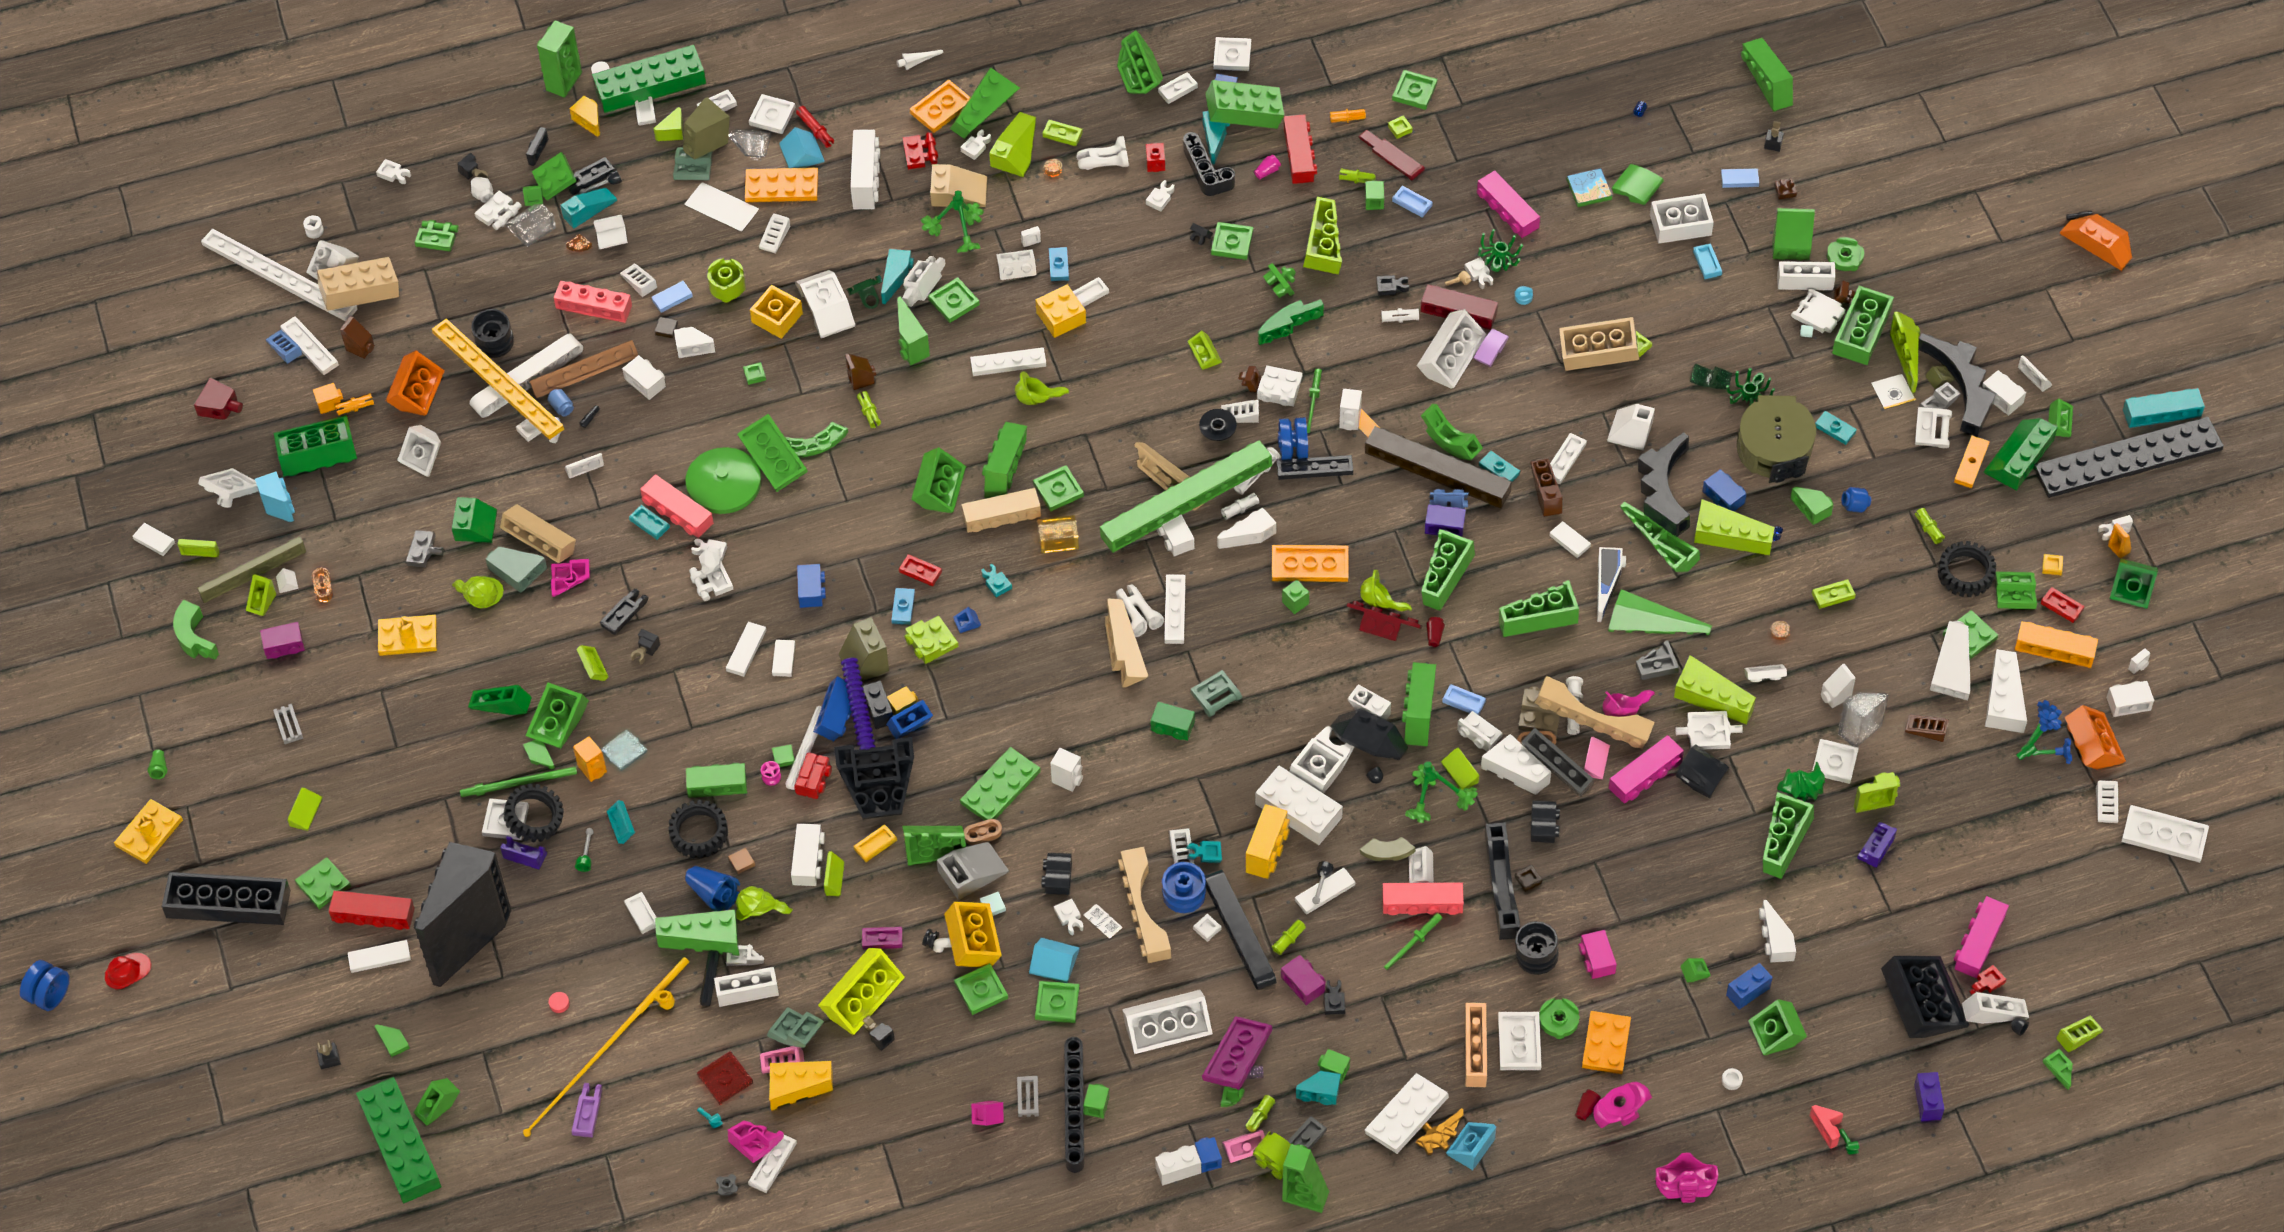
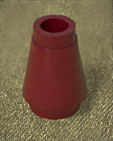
[1426,617,1445,647]
[1575,1089,1601,1121]

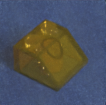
[1037,515,1079,553]

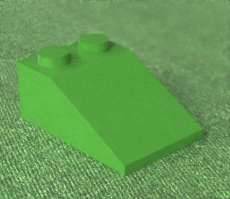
[1772,208,1815,260]
[897,296,930,366]
[526,683,589,749]

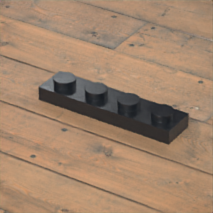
[1277,455,1353,480]

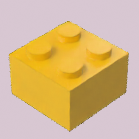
[1035,284,1086,338]
[750,285,803,339]

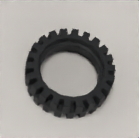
[1938,541,1996,597]
[503,784,564,842]
[668,800,728,859]

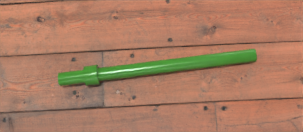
[460,766,577,797]

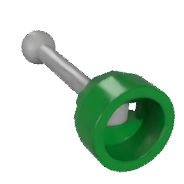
[575,828,593,872]

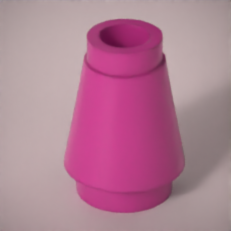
[1254,155,1281,180]

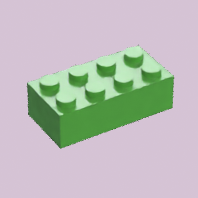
[537,20,582,98]
[1206,80,1284,129]
[1832,286,1894,365]

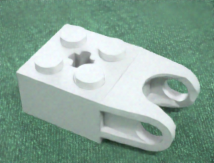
[1290,726,1354,794]

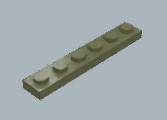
[197,537,306,603]

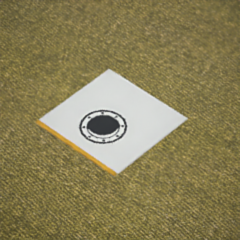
[1871,374,1916,409]

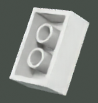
[1650,194,1713,244]

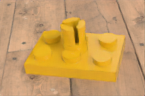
[378,615,437,656]
[114,799,183,864]

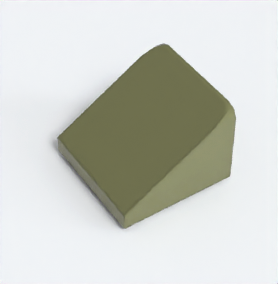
[1926,366,1955,389]

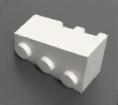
[1481,734,1551,795]

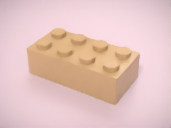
[317,257,399,311]
[1559,317,1639,371]

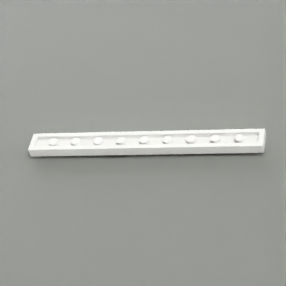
[201,229,358,321]

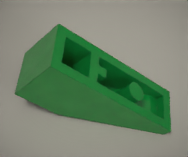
[468,685,532,715]

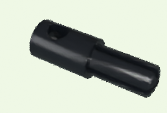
[2066,211,2093,220]
[579,405,600,428]

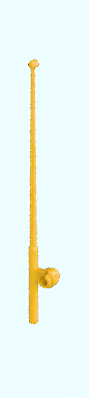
[523,957,689,1137]

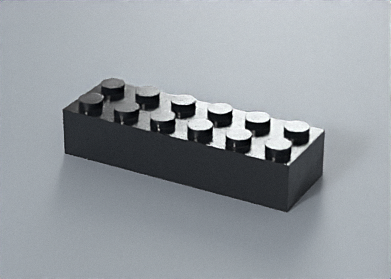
[162,872,291,925]

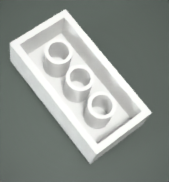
[851,130,880,209]
[1255,766,1343,845]

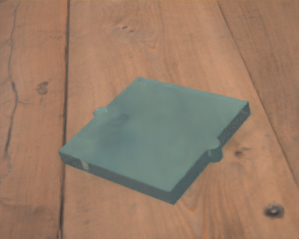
[601,730,648,771]

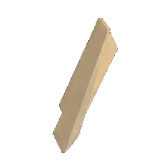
[1135,442,1203,510]
[1105,599,1148,687]

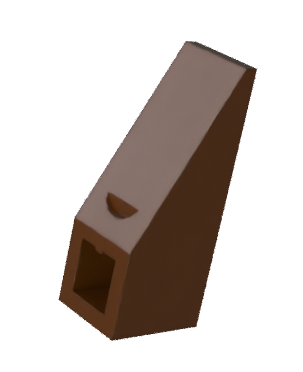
[1530,458,1562,517]

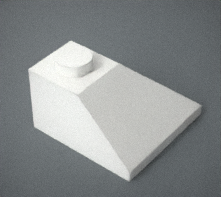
[397,425,441,477]

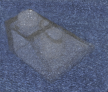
[729,129,771,160]

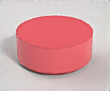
[549,992,570,1013]

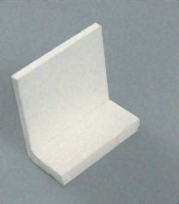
[594,215,628,249]

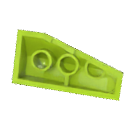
[989,112,1036,177]
[1890,312,1920,393]

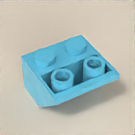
[255,472,295,522]

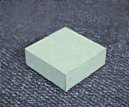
[980,892,1006,916]

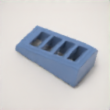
[266,330,302,364]

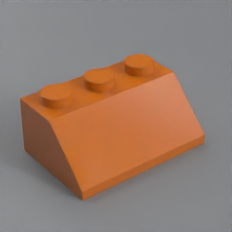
[385,351,445,416]
[2065,705,2126,770]

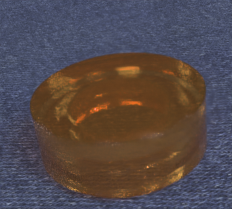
[1044,159,1062,177]
[1771,621,1790,640]

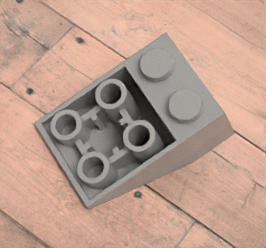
[937,842,1009,901]

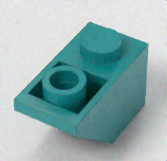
[1296,1071,1341,1105]

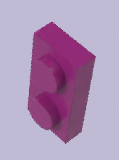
[862,927,903,950]

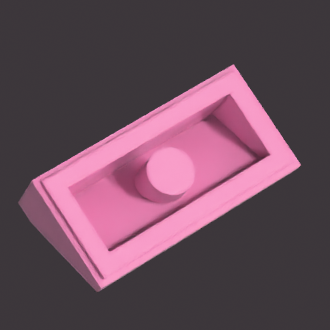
[1584,737,1610,780]
[1222,1130,1265,1163]

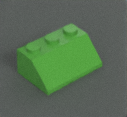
[911,447,966,513]

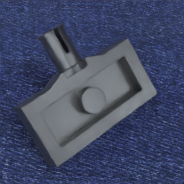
[406,530,444,567]

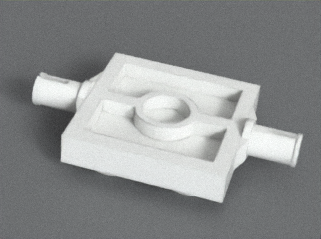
[1675,711,1743,750]

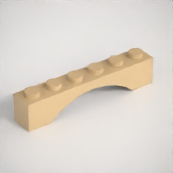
[1535,676,1654,749]
[1118,847,1171,963]

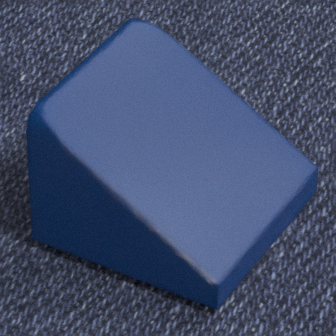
[953,607,981,633]

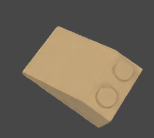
[930,164,987,207]

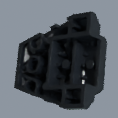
[834,737,914,819]

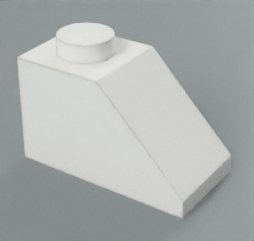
[674,327,715,358]
[1821,664,1855,708]

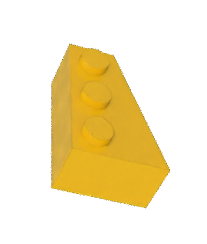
[769,1061,833,1111]

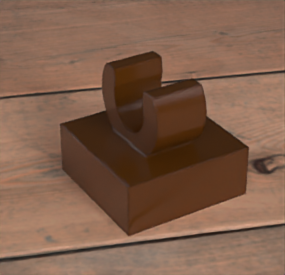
[1774,178,1797,200]
[1833,281,1855,304]
[1238,366,1262,392]

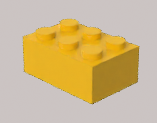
[1246,804,1290,879]
[944,902,1002,967]

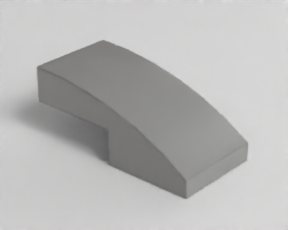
[1919,382,1961,409]

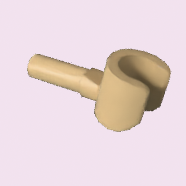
[1445,271,1471,286]

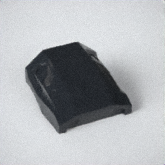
[1676,744,1729,798]

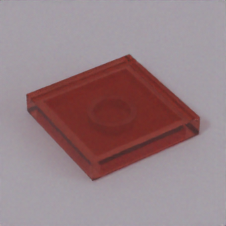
[697,1051,753,1105]

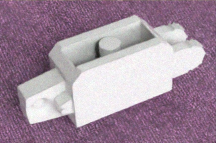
[902,256,946,307]

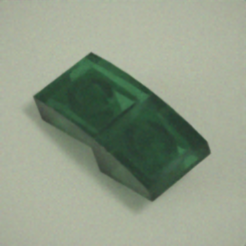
[1689,364,1732,389]

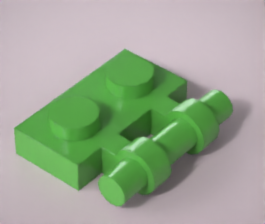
[415,220,459,252]

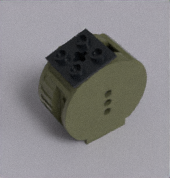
[1736,395,1816,483]

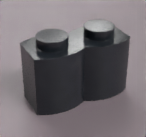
[1531,800,1560,843]
[1041,853,1072,895]

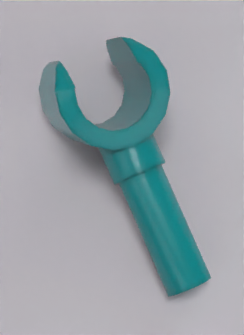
[697,1107,723,1128]

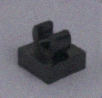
[1190,223,1213,245]

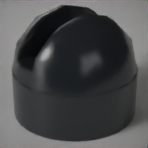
[1366,767,1383,784]
[2011,1018,2029,1036]

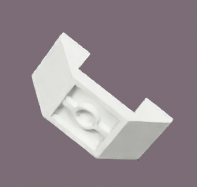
[795,270,855,338]

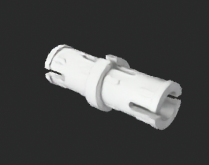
[1381,308,1419,323]
[1221,493,1259,520]

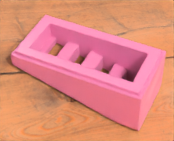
[760,1046,804,1074]

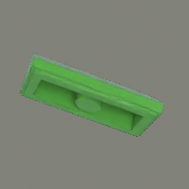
[2048,398,2073,437]

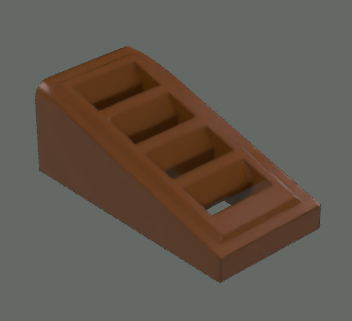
[1905,714,1949,742]

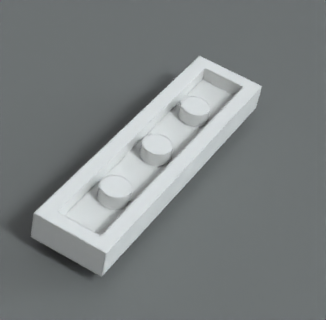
[280,316,339,375]
[970,347,1046,376]
[1165,575,1185,644]

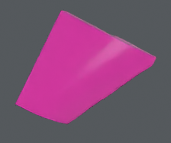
[551,559,590,597]
[727,1121,784,1163]

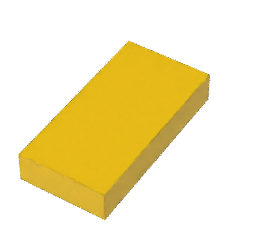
[853,824,897,862]

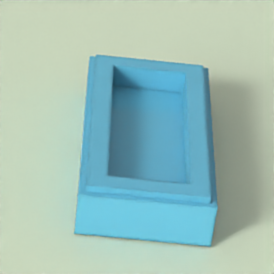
[1693,243,1722,279]

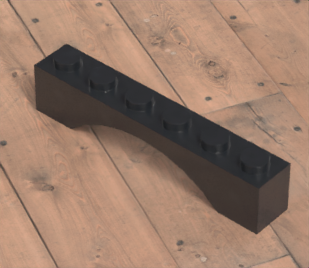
[1485,822,1520,940]

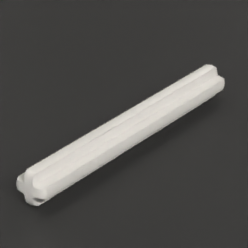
[785,706,821,790]

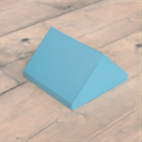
[779,127,824,168]
[1029,938,1080,983]
[1446,1122,1496,1170]

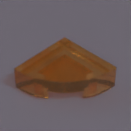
[566,234,592,252]

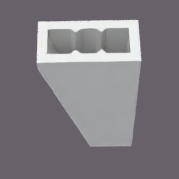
[1930,621,1970,701]

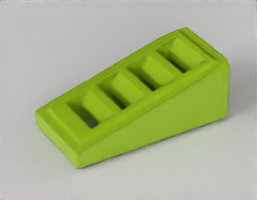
[2057,1015,2103,1052]

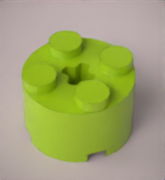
[707,258,746,303]
[1253,1131,1291,1180]

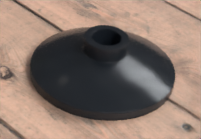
[1199,409,1237,441]

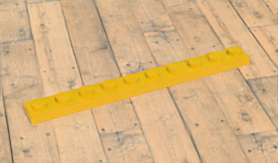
[432,319,564,440]

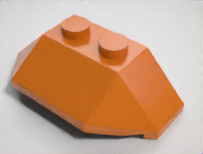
[2060,214,2132,271]

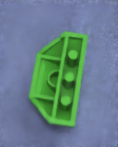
[1117,30,1163,94]

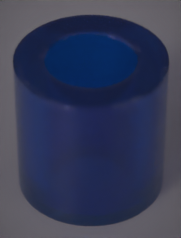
[1633,101,1647,117]

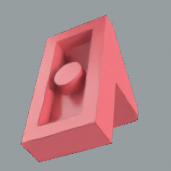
[1810,1105,1843,1149]

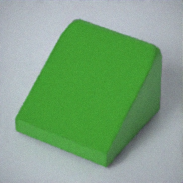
[1681,958,1711,982]

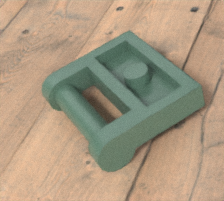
[1190,670,1242,717]

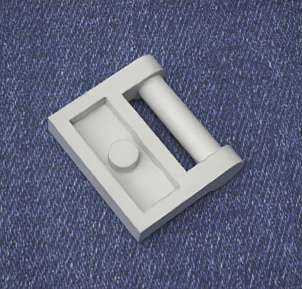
[1915,407,1952,448]

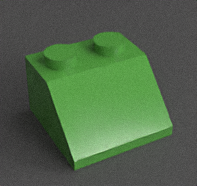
[1748,999,1807,1055]

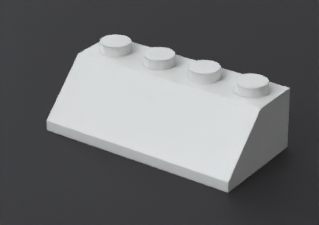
[1417,309,1487,388]
[1122,990,1213,1054]

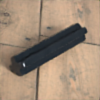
[700,950,720,1006]

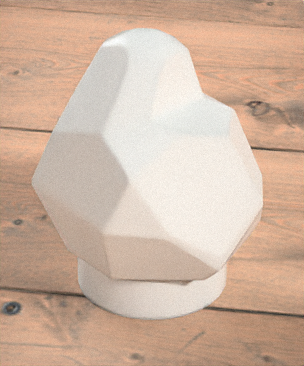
[471,177,494,203]
[699,547,722,575]

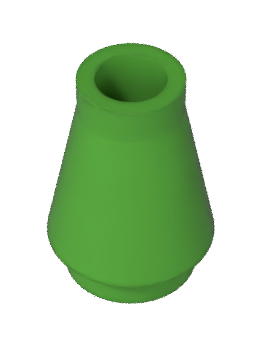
[148,750,167,779]

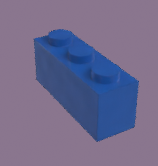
[813,676,852,742]

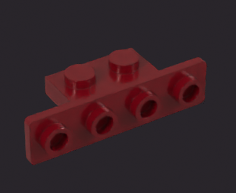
[1347,601,1423,641]

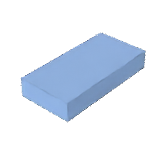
[1721,169,1759,188]
[1392,186,1433,218]
[651,281,693,313]
[1442,684,1486,715]

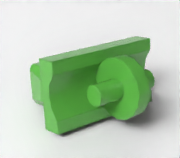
[1263,263,1296,298]

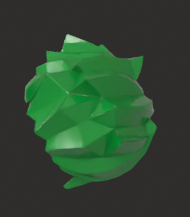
[1777,762,1825,802]

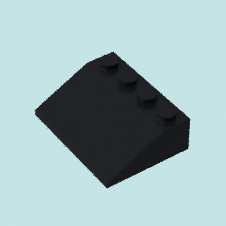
[1881,956,1970,1038]

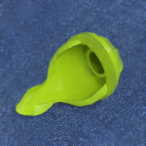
[1015,371,1069,405]
[1360,570,1412,611]
[452,576,504,609]
[736,886,793,921]

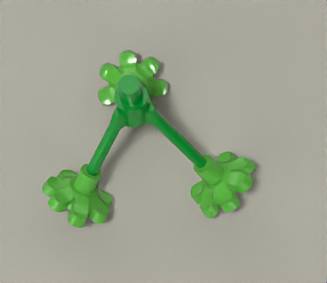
[921,190,984,253]
[1405,761,1478,823]

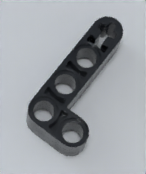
[1183,132,1235,196]

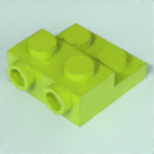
[904,615,959,664]
[1854,772,1900,813]

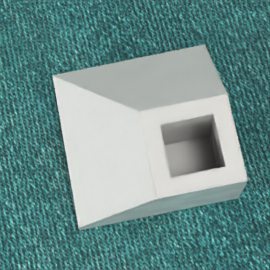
[306,240,359,280]
[1607,404,1655,451]

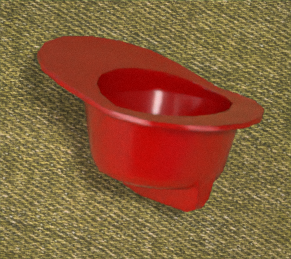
[105,953,151,989]

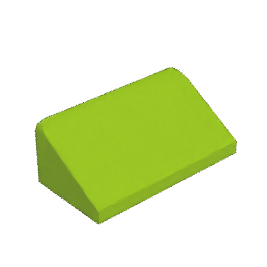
[1187,331,1222,370]
[1441,748,1479,790]
[288,788,322,831]
[824,851,844,896]

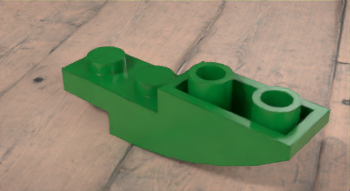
[1258,299,1324,345]

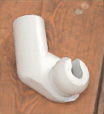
[933,937,952,953]

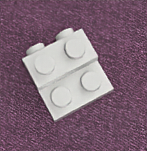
[1257,366,1303,407]

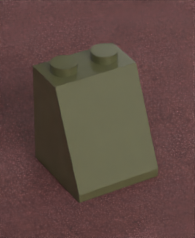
[683,97,730,160]
[839,617,889,682]

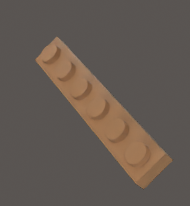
[529,340,638,398]

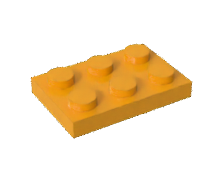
[909,80,970,133]
[1582,1011,1631,1074]

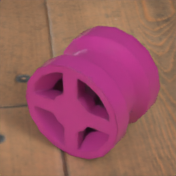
[760,761,781,786]

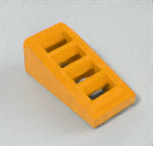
[2108,523,2131,559]

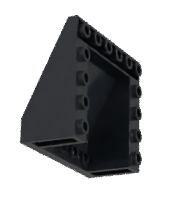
[414,842,512,987]

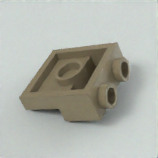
[1518,687,1560,735]

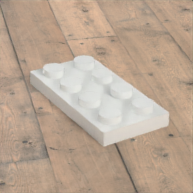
[2121,805,2209,863]
[1365,1073,1449,1154]

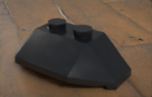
[1330,709,1408,760]

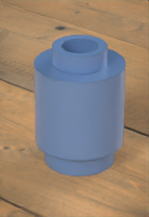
[547,389,574,417]

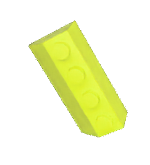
[818,948,905,1035]

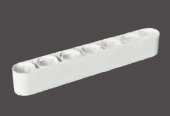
[470,334,583,418]

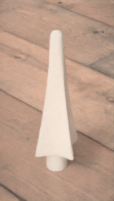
[897,50,943,70]

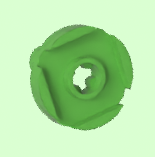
[1827,237,1864,271]
[1539,998,1580,1039]

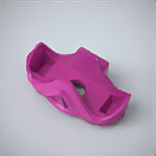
[1594,1082,1652,1128]
[1656,1153,1718,1203]

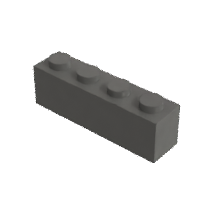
[1522,728,1594,797]

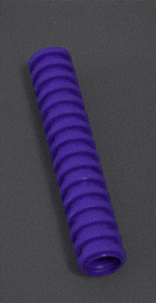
[841,658,876,750]

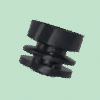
[471,309,514,358]
[1515,921,1559,975]

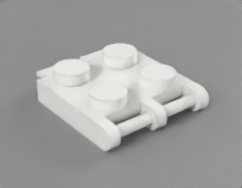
[1791,289,1846,333]

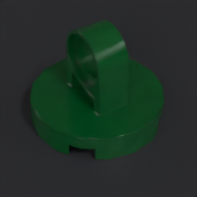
[847,275,883,309]

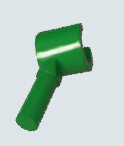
[1839,1129,1859,1154]

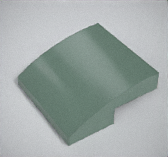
[673,147,713,180]
[767,1007,824,1048]

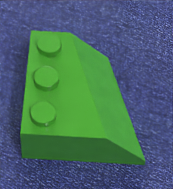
[902,826,966,866]

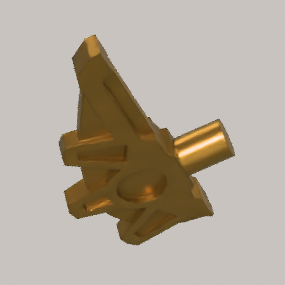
[1415,1108,1463,1155]

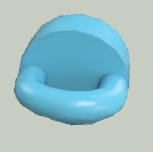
[1515,286,1533,305]

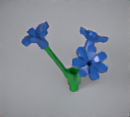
[2016,700,2072,764]

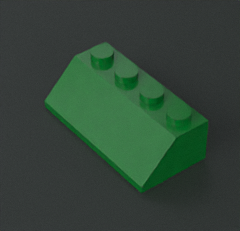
[1984,418,2058,491]

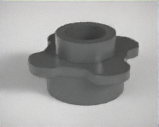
[716,1174,738,1196]

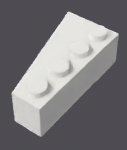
[1985,649,2027,733]

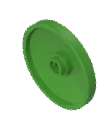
[686,447,761,514]

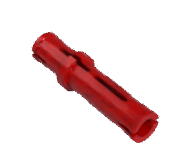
[796,106,834,148]

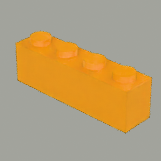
[2015,621,2098,668]

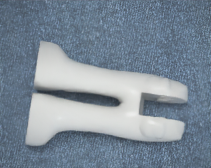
[1077,136,1129,170]
[1116,584,1164,637]

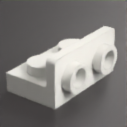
[996,249,1036,280]
[1457,711,1503,752]

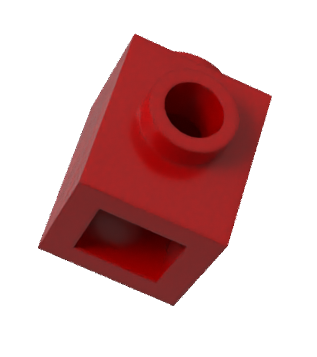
[1146,143,1165,172]

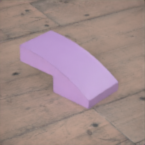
[1474,329,1509,367]

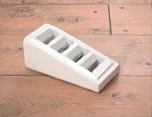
[759,214,790,254]
[620,264,657,297]
[1221,400,1259,423]
[2096,781,2118,823]
[1169,828,1194,864]

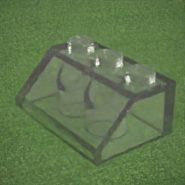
[1838,692,1889,747]

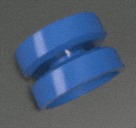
[1278,417,1308,460]
[1162,862,1206,914]
[20,960,70,1011]

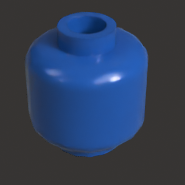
[1841,487,1871,512]

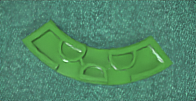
[784,422,848,457]

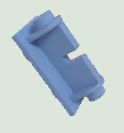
[1429,489,1468,509]

